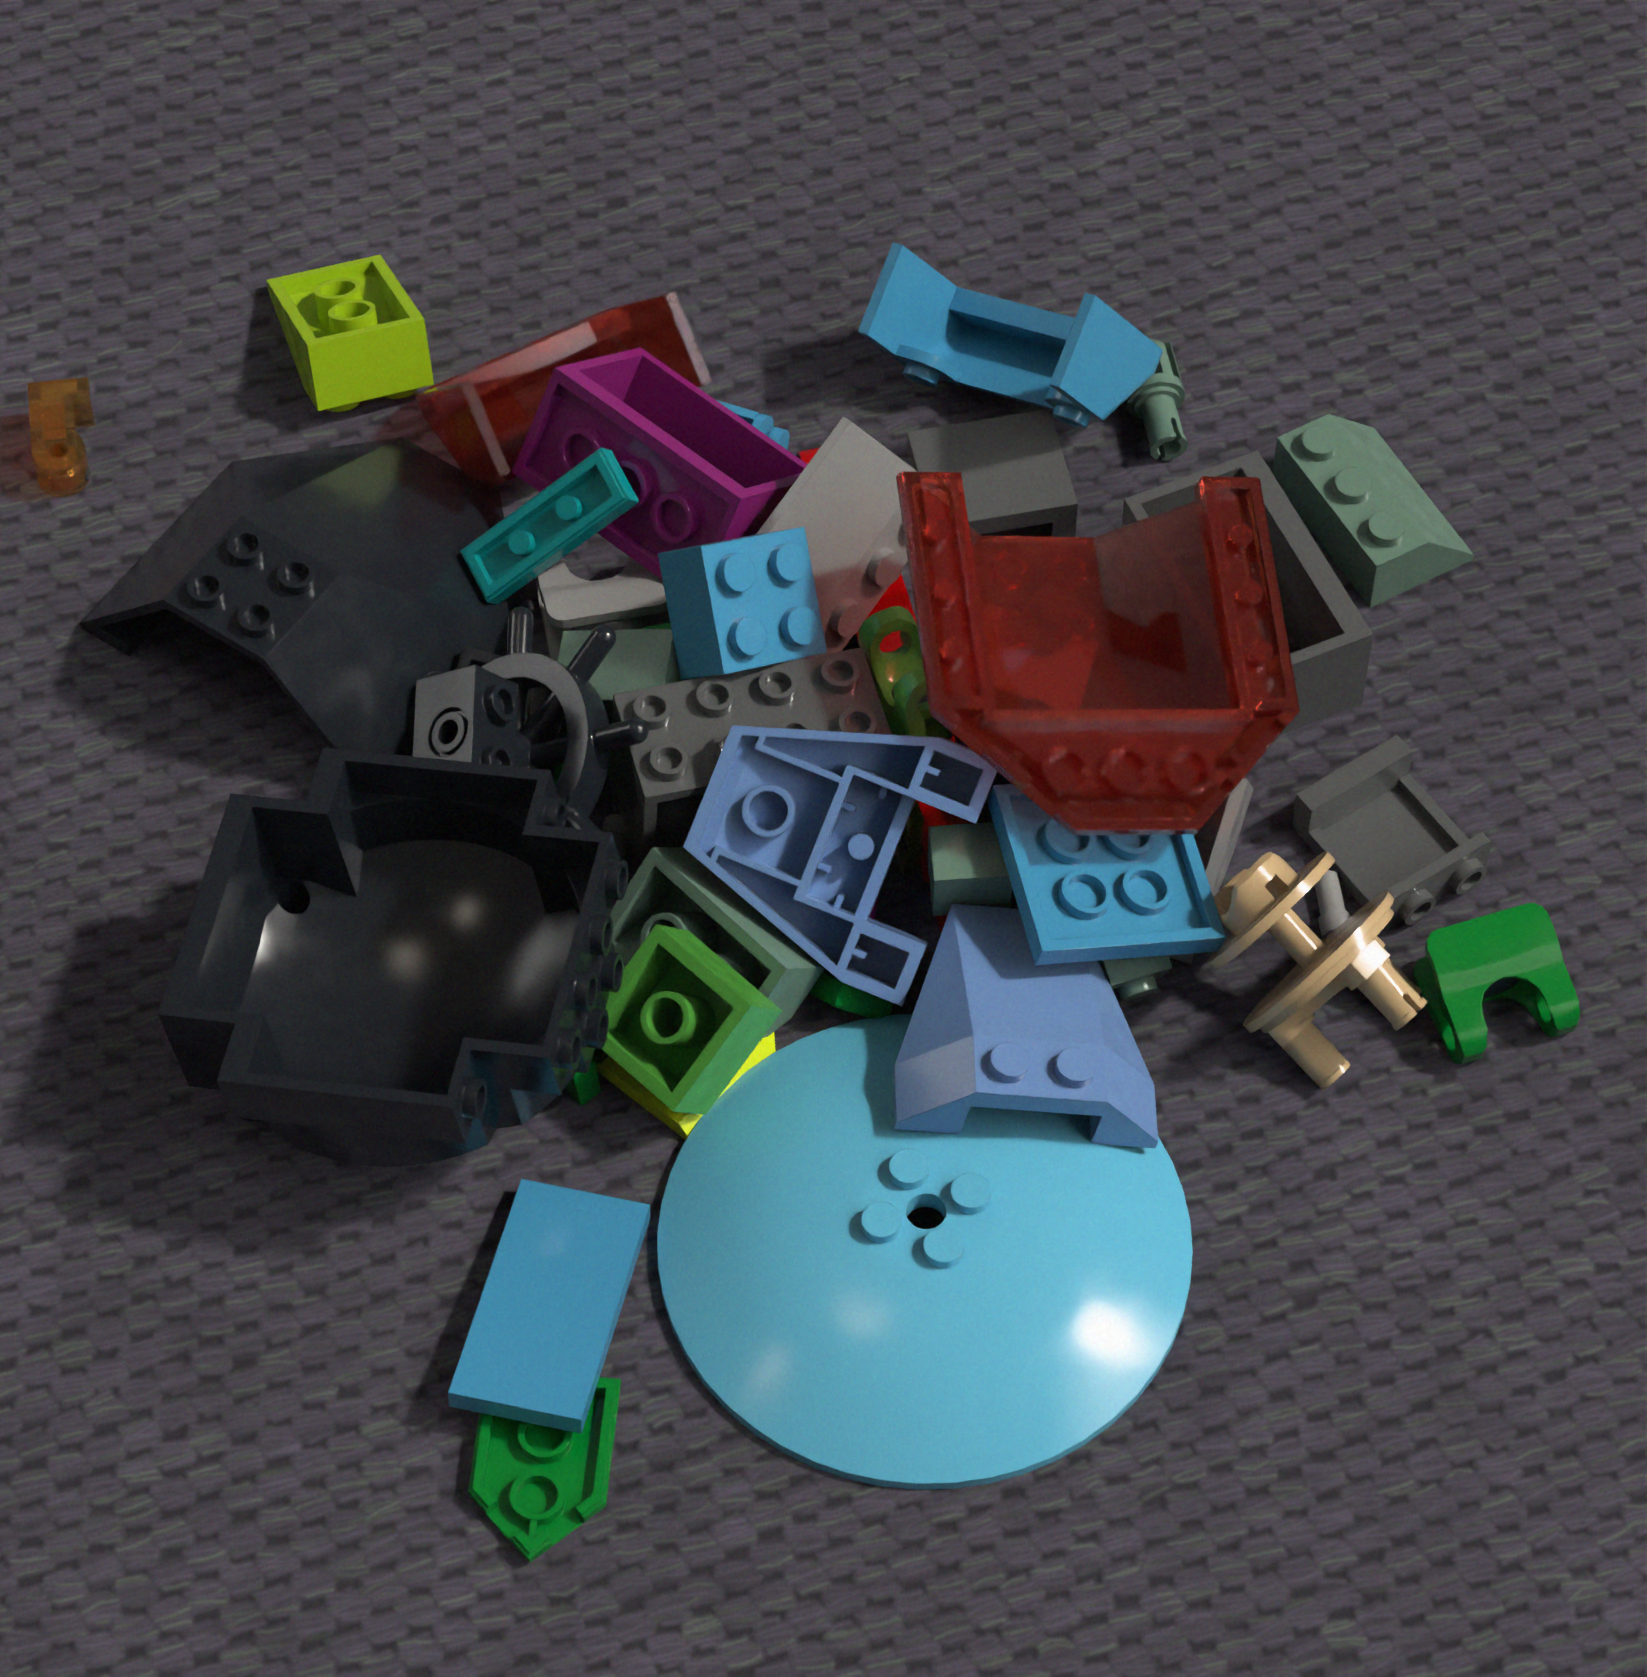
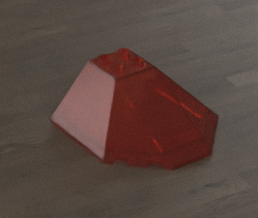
[896,471,1300,835]

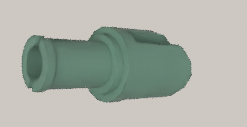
[1125,338,1188,461]

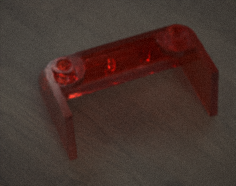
[415,291,712,488]

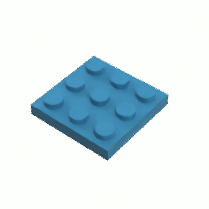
[986,774,1226,965]

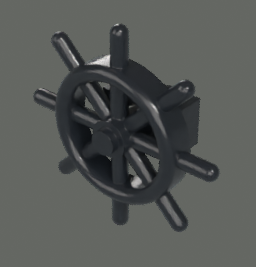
[413,607,649,831]

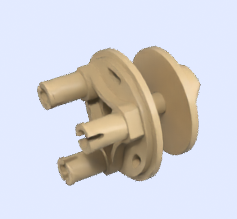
[1207,851,1427,1090]

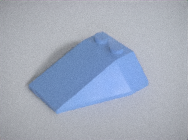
[892,903,1158,1148]

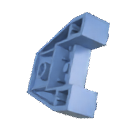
[683,725,1002,1006]

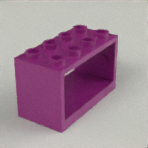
[512,347,808,581]

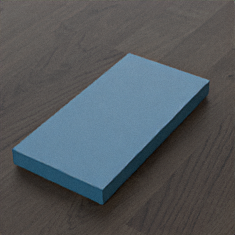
[448,1179,650,1434]

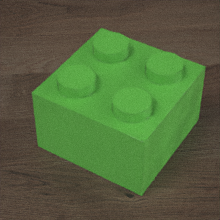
[602,924,782,1115]

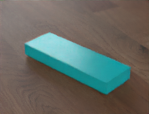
[460,447,639,605]

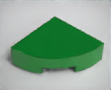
[808,971,894,1019]

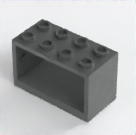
[1113,450,1373,755]
[609,647,892,871]

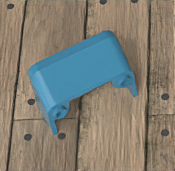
[858,243,1163,429]

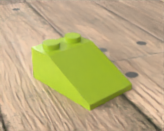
[266,255,434,412]

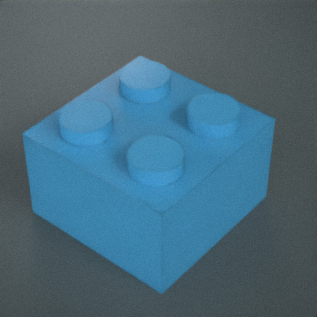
[658,527,827,680]

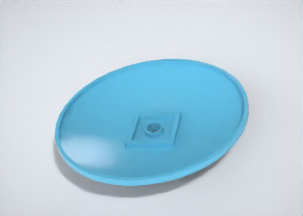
[657,1014,1193,1490]

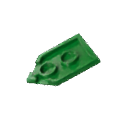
[469,1377,621,1563]

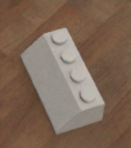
[757,417,951,661]

